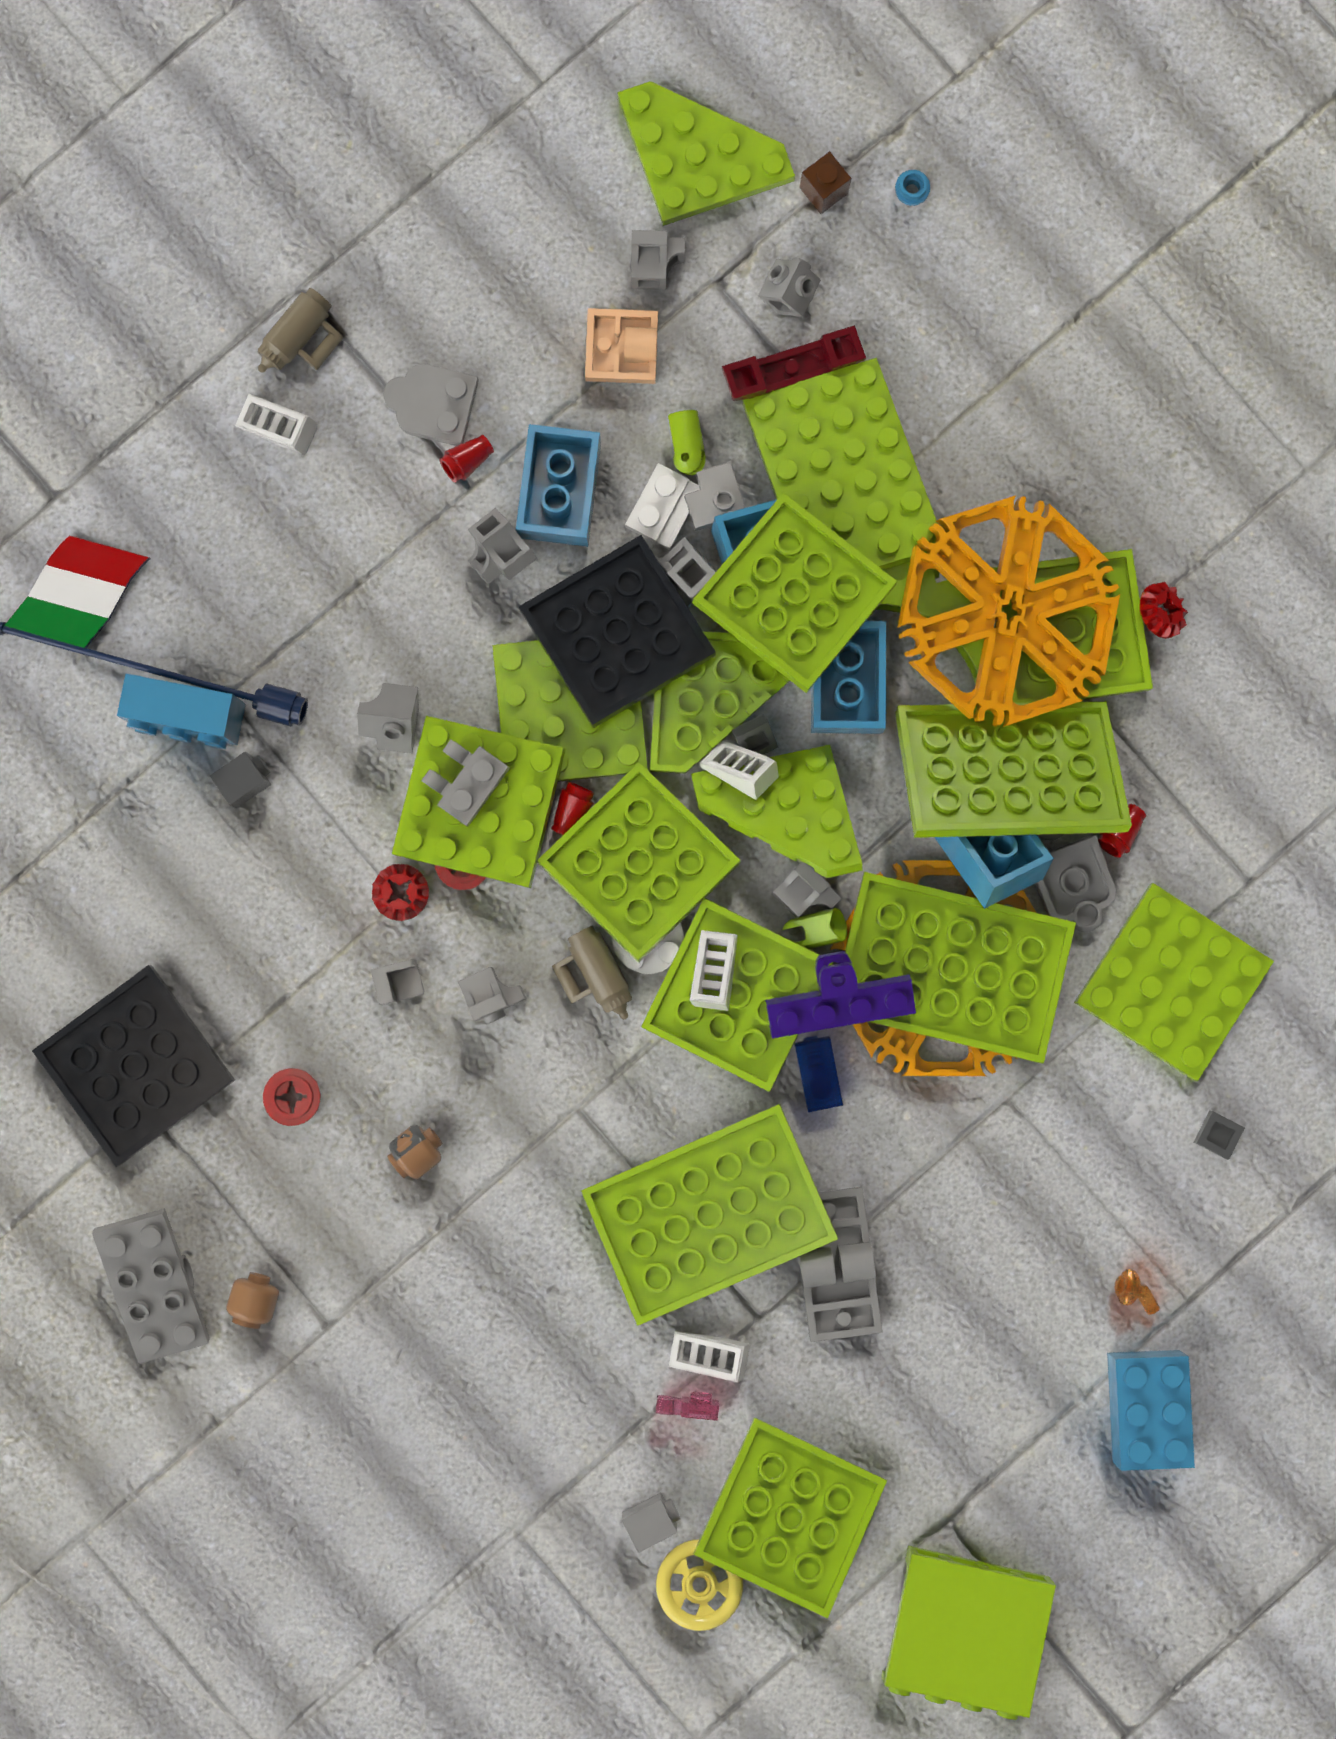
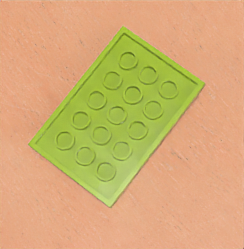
[743,357,938,570]
[895,701,1132,838]
[845,872,1076,1064]
[581,1104,839,1326]

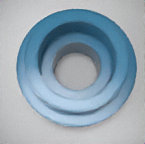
[895,170,930,206]

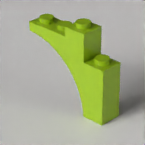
[876,562,984,684]

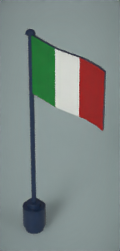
[0,535,308,727]

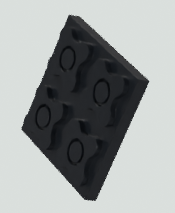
[519,535,716,728]
[32,965,235,1167]

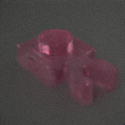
[656,1392,719,1421]

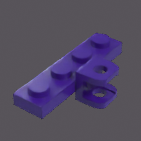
[765,951,916,1039]

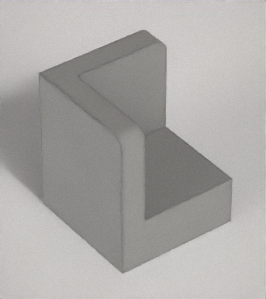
[371,959,424,1005]

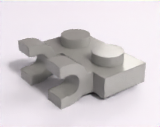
[421,739,510,826]

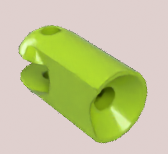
[668,410,706,475]
[782,908,847,949]

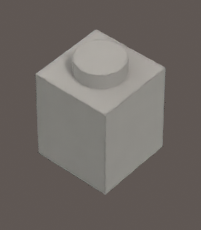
[621,1492,680,1553]

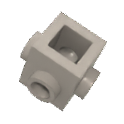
[758,257,821,317]

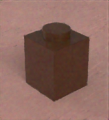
[799,151,852,214]

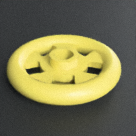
[656,1539,743,1631]

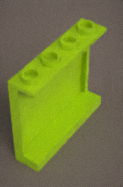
[881,1546,1056,1720]

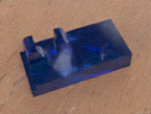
[794,1035,843,1113]

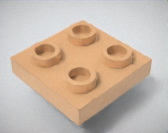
[585,308,658,384]

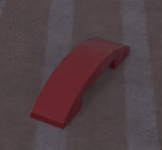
[722,325,866,401]

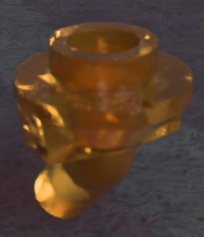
[1115,1269,1160,1315]

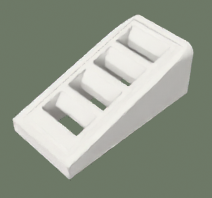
[235,394,318,455]
[700,740,779,800]
[690,930,738,1011]
[669,1330,750,1383]

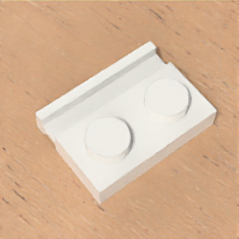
[625,463,700,551]

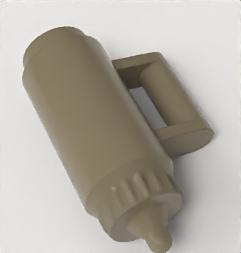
[257,288,344,373]
[552,925,632,1020]

